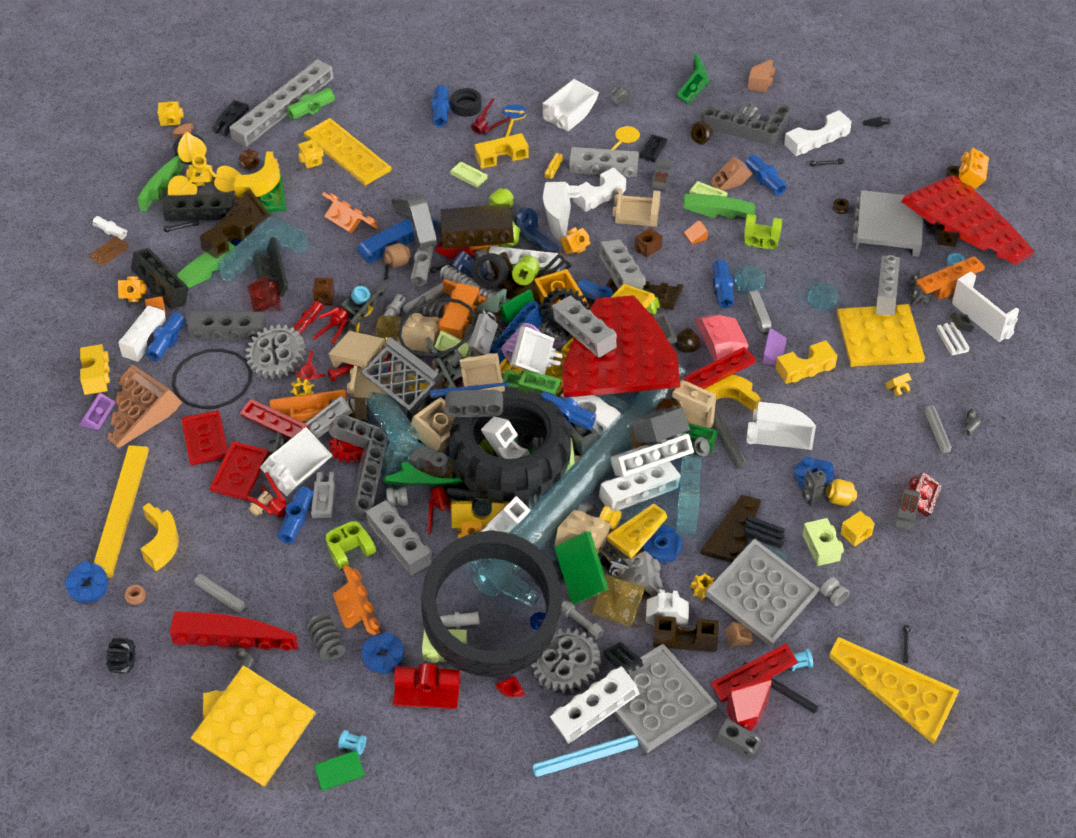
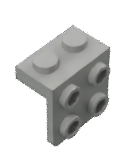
[463,313,498,357]
[612,551,663,600]

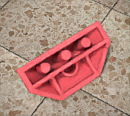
[694,315,749,362]

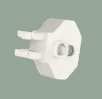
[646,590,689,626]

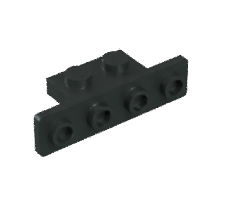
[253,237,289,297]
[338,279,389,332]
[426,337,463,388]

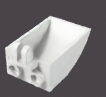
[543,79,599,131]
[543,182,580,241]
[510,326,563,375]
[746,402,816,450]
[260,427,333,496]

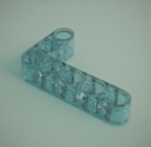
[218,217,309,281]
[368,392,418,479]
[676,454,702,536]

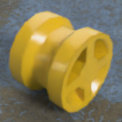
[599,506,622,530]

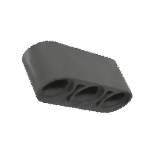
[445,390,503,418]

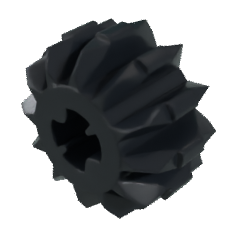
[106,637,136,674]

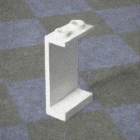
[952,272,1019,342]

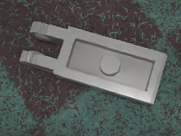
[311,472,335,518]

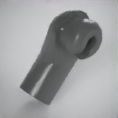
[963,409,980,436]
[235,648,255,671]

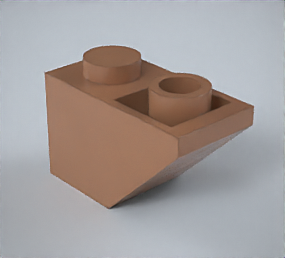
[748,60,775,92]
[710,157,752,191]

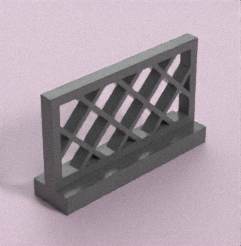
[361,337,445,413]

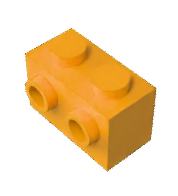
[959,148,989,189]

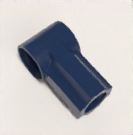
[451,250,488,279]

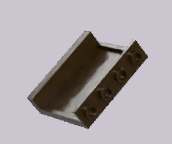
[441,203,514,249]

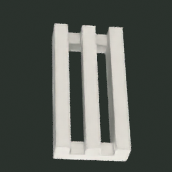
[936,322,970,356]

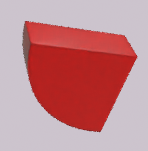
[496,676,524,698]

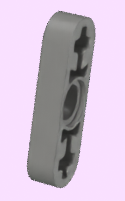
[747,290,771,333]

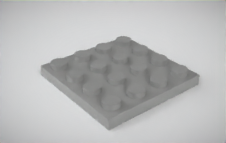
[704,539,820,647]
[607,644,717,753]

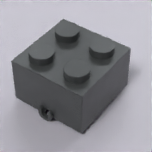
[631,405,690,445]

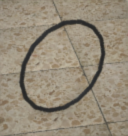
[398,298,476,357]
[172,348,252,409]

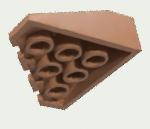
[107,365,182,448]

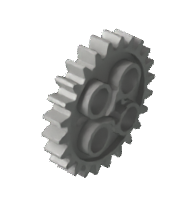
[245,324,306,380]
[532,628,601,694]

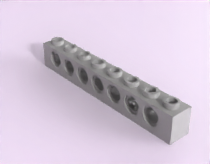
[229,59,333,147]

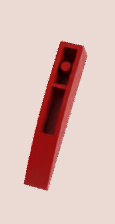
[170,611,299,651]

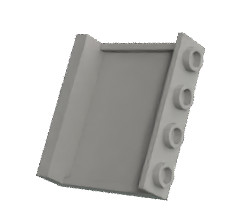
[852,190,923,257]

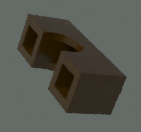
[200,211,256,259]
[653,615,719,652]

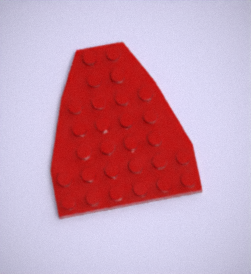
[901,175,1034,265]
[562,295,681,398]

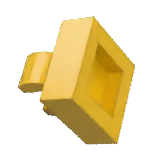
[885,373,912,396]

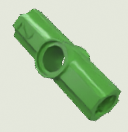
[286,88,335,120]

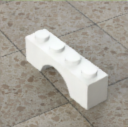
[784,110,852,156]

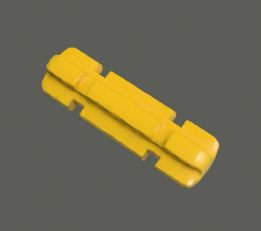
[544,153,563,180]

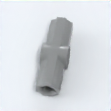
[411,245,435,287]

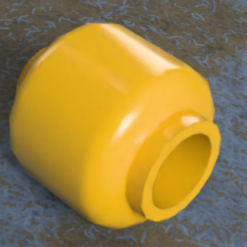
[826,479,857,507]

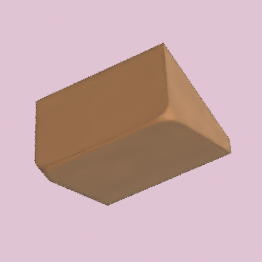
[725,622,754,647]

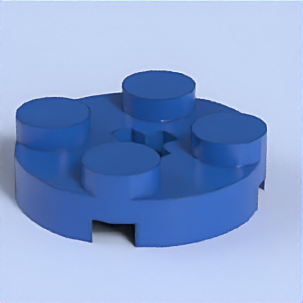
[794,456,834,488]
[641,525,682,563]
[65,561,108,603]
[362,632,405,674]

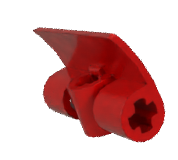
[392,663,461,709]

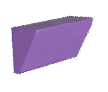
[763,329,787,366]
[79,392,115,430]

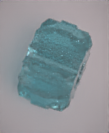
[735,264,766,293]
[807,281,839,311]

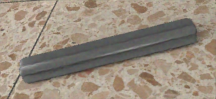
[713,407,746,469]

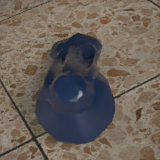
[513,207,560,253]

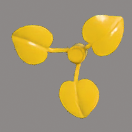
[168,132,241,195]

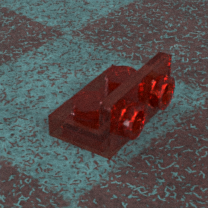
[247,276,281,312]
[908,472,942,517]

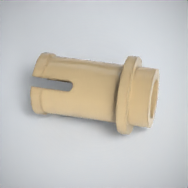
[248,491,273,516]

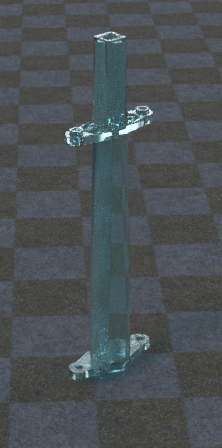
[466,365,687,607]

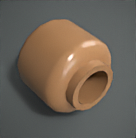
[383,243,411,268]

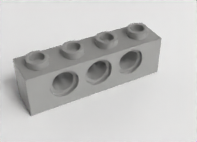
[570,147,639,177]
[599,239,646,290]
[876,255,900,316]
[552,295,617,358]
[366,500,432,576]

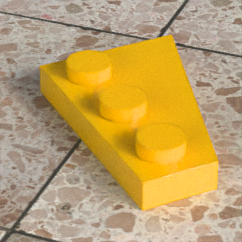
[606,504,667,559]

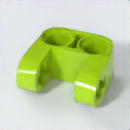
[744,214,783,250]
[326,521,376,570]

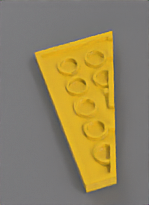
[829,637,959,745]

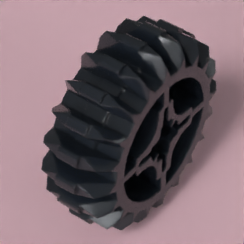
[540,287,590,337]

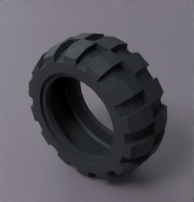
[449,387,571,503]

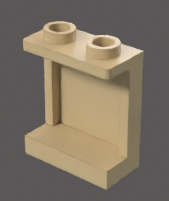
[612,189,660,227]
[329,331,387,375]
[460,353,505,392]
[347,365,398,403]
[672,380,716,429]

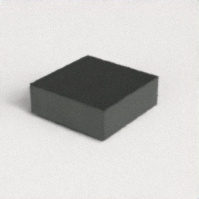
[950,312,975,332]

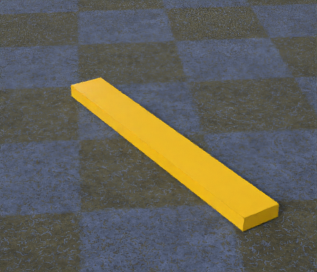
[94,446,149,578]

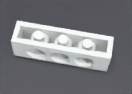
[487,246,561,277]
[610,433,694,477]
[599,461,681,511]
[550,666,640,744]

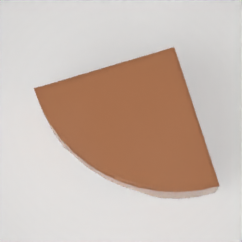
[173,123,193,138]

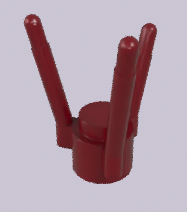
[471,98,511,135]

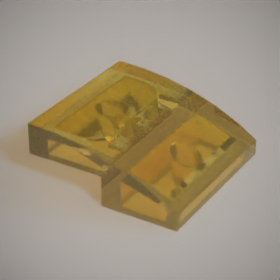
[592,574,645,627]

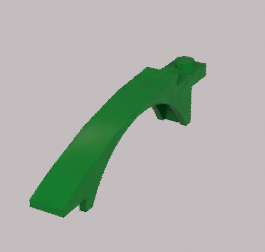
[383,437,534,487]

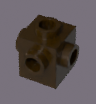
[936,224,960,247]

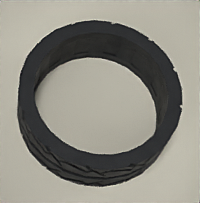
[421,530,563,677]

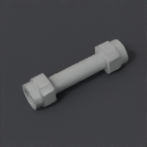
[561,600,604,640]

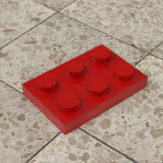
[181,410,228,466]
[209,441,269,501]

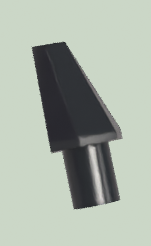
[863,116,891,127]

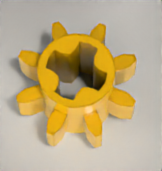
[290,377,315,396]
[690,573,714,600]

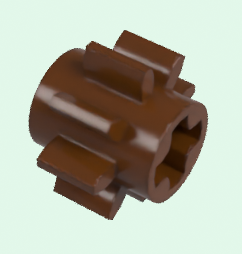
[238,148,260,170]

